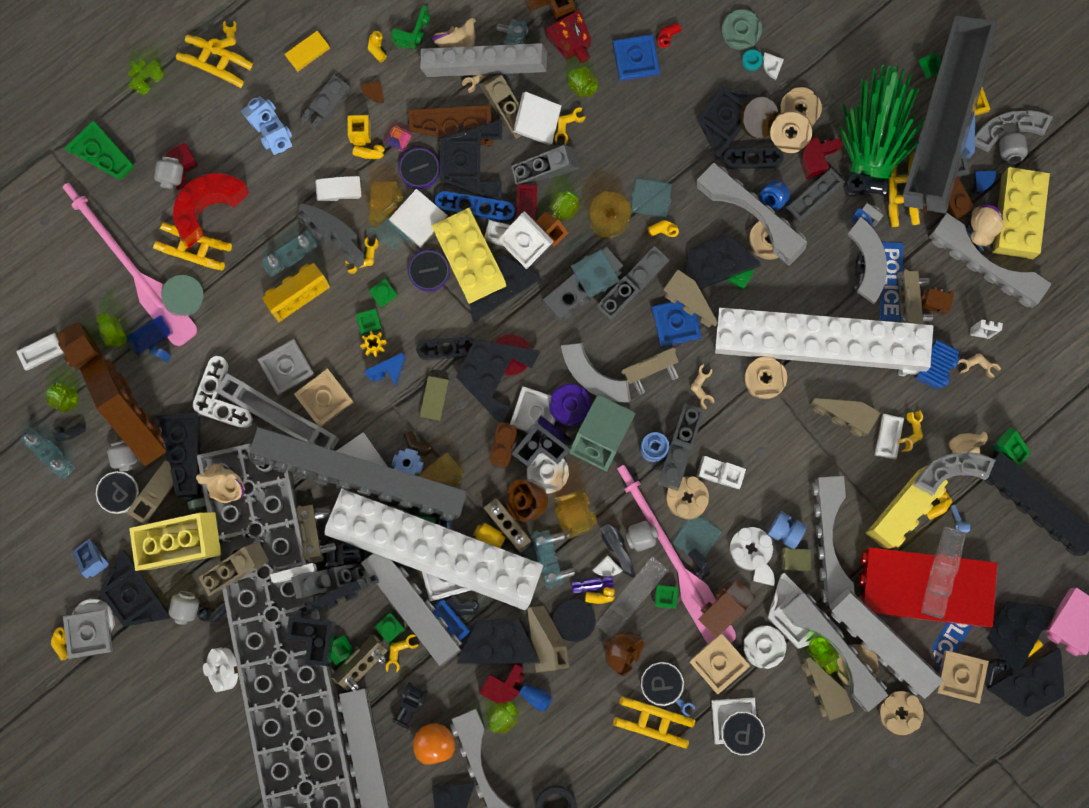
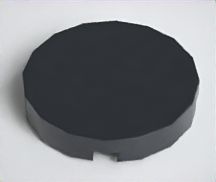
[553,599,596,642]

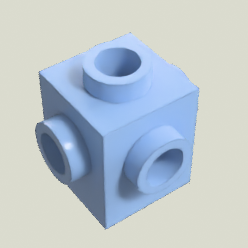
[241,96,278,132]
[259,117,292,155]
[391,448,424,476]

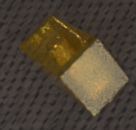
[369,182,402,228]
[418,452,464,487]

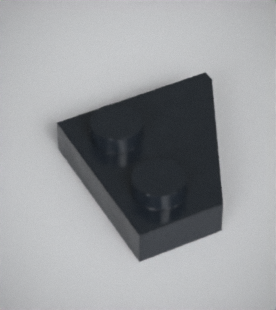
[432,782,475,808]

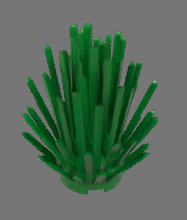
[839,64,926,178]

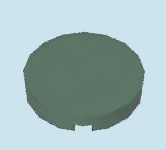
[721,9,762,50]
[161,275,204,316]

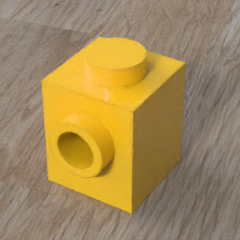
[348,115,371,146]

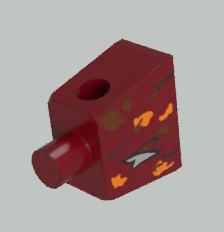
[545,10,591,63]

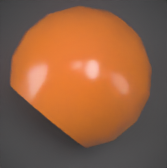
[413,723,455,765]

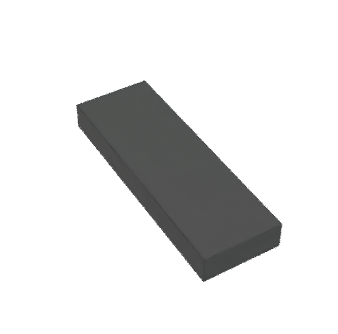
[785,168,845,224]

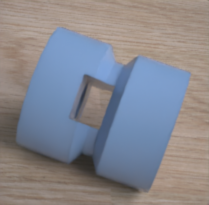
[640,432,669,463]
[767,511,807,550]

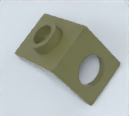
[782,547,811,571]

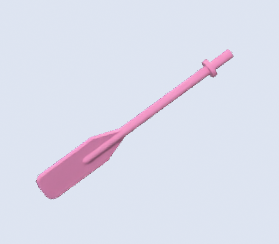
[63,183,197,346]
[617,465,736,644]

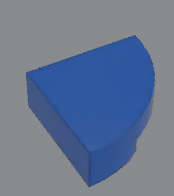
[974,171,996,193]
[851,208,872,226]
[149,346,171,363]

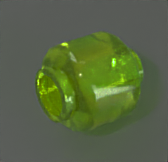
[568,67,598,98]
[550,190,580,222]
[45,382,79,413]
[487,702,519,734]

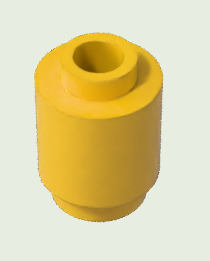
[473,523,506,548]

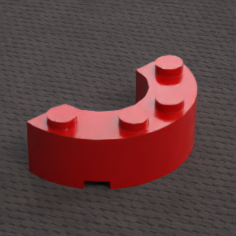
[173,173,249,249]

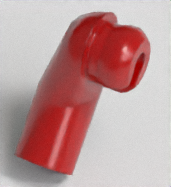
[657,22,681,48]

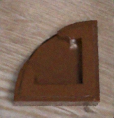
[360,81,384,103]

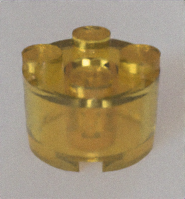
[589,191,631,238]
[553,490,597,539]

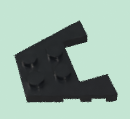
[440,120,503,201]
[456,340,540,423]

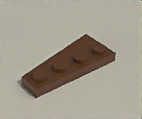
[408,105,493,147]

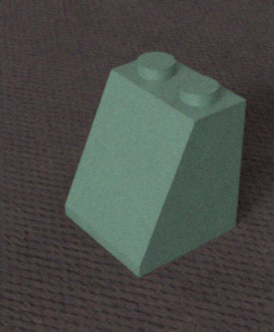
[569,395,636,472]

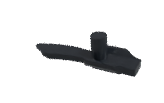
[600,522,635,578]

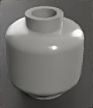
[999,132,1028,164]
[154,157,184,189]
[107,440,138,472]
[626,521,659,552]
[169,591,199,625]

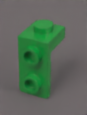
[391,5,430,50]

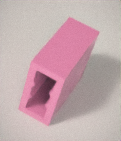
[1043,588,1089,656]

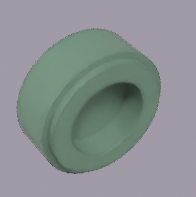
[187,498,207,511]

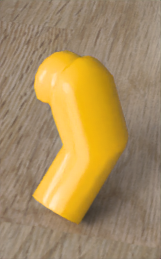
[368,31,387,63]
[647,220,679,237]
[585,587,615,604]
[51,627,68,661]

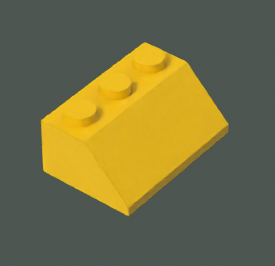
[262,263,330,322]

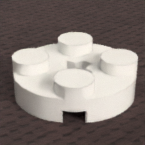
[730,527,773,570]
[203,647,238,692]

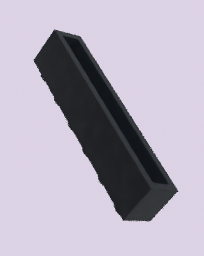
[983,452,1089,556]

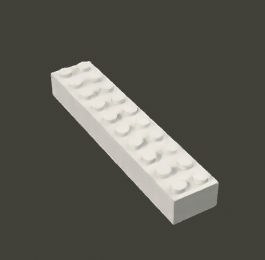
[715,308,933,372]
[325,489,543,610]

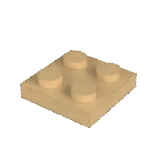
[294,369,354,427]
[689,633,750,694]
[936,650,989,704]

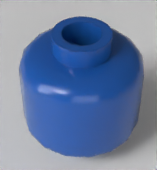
[760,180,790,211]

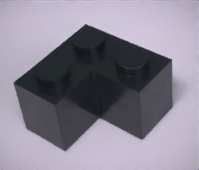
[512,415,574,467]
[286,617,336,666]

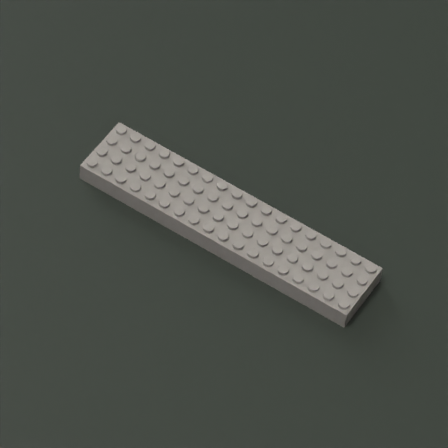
[197,443,358,808]

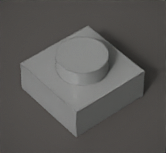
[862,203,884,227]

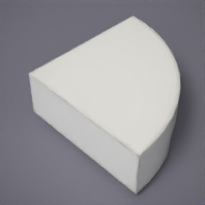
[763,52,784,80]
[592,555,623,577]
[753,564,775,586]

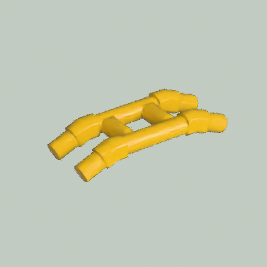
[176,35,253,88]
[888,152,920,227]
[153,221,232,271]
[613,696,695,749]

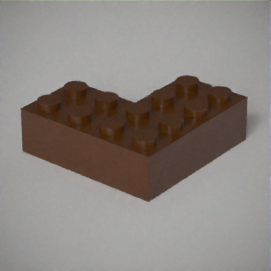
[80,354,167,466]

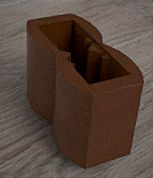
[490,422,517,469]

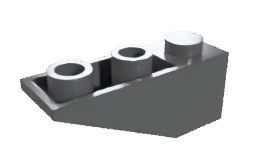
[511,145,580,186]

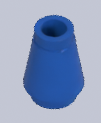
[519,684,553,712]

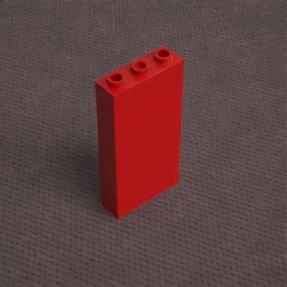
[858,547,998,628]

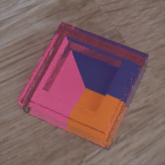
[384,125,412,153]

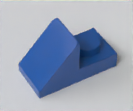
[365,353,406,387]

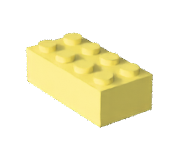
[992,167,1050,259]
[431,208,506,304]
[866,466,948,549]
[129,512,221,571]

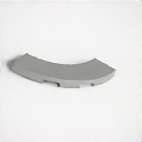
[975,110,1053,152]
[848,217,887,304]
[561,343,631,402]
[913,452,995,496]

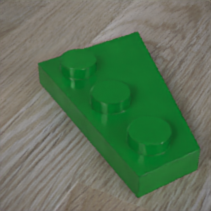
[64,121,136,180]

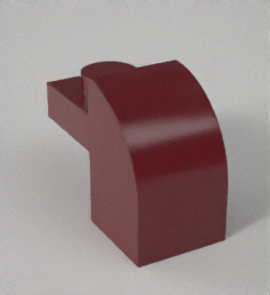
[801,137,843,179]
[165,143,198,190]
[479,664,525,703]

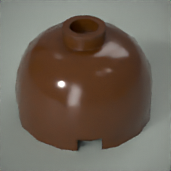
[506,479,548,522]
[604,632,645,677]

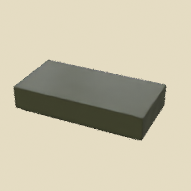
[420,376,449,422]

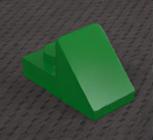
[993,427,1031,467]

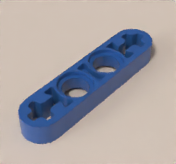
[435,191,515,222]

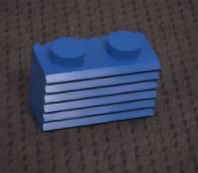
[915,339,960,390]

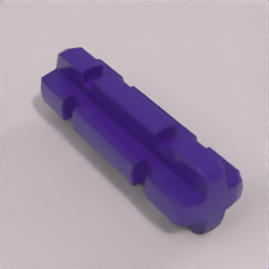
[571,576,614,593]

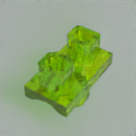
[127,59,165,96]
[96,311,126,347]
[807,636,840,674]

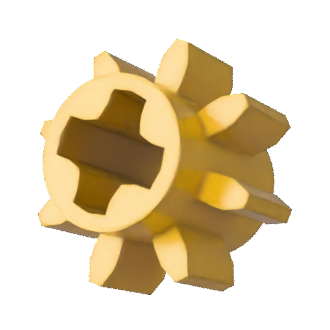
[360,331,387,358]

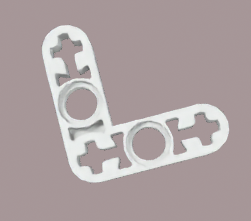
[193,356,253,429]

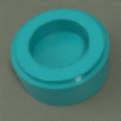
[742,49,763,71]

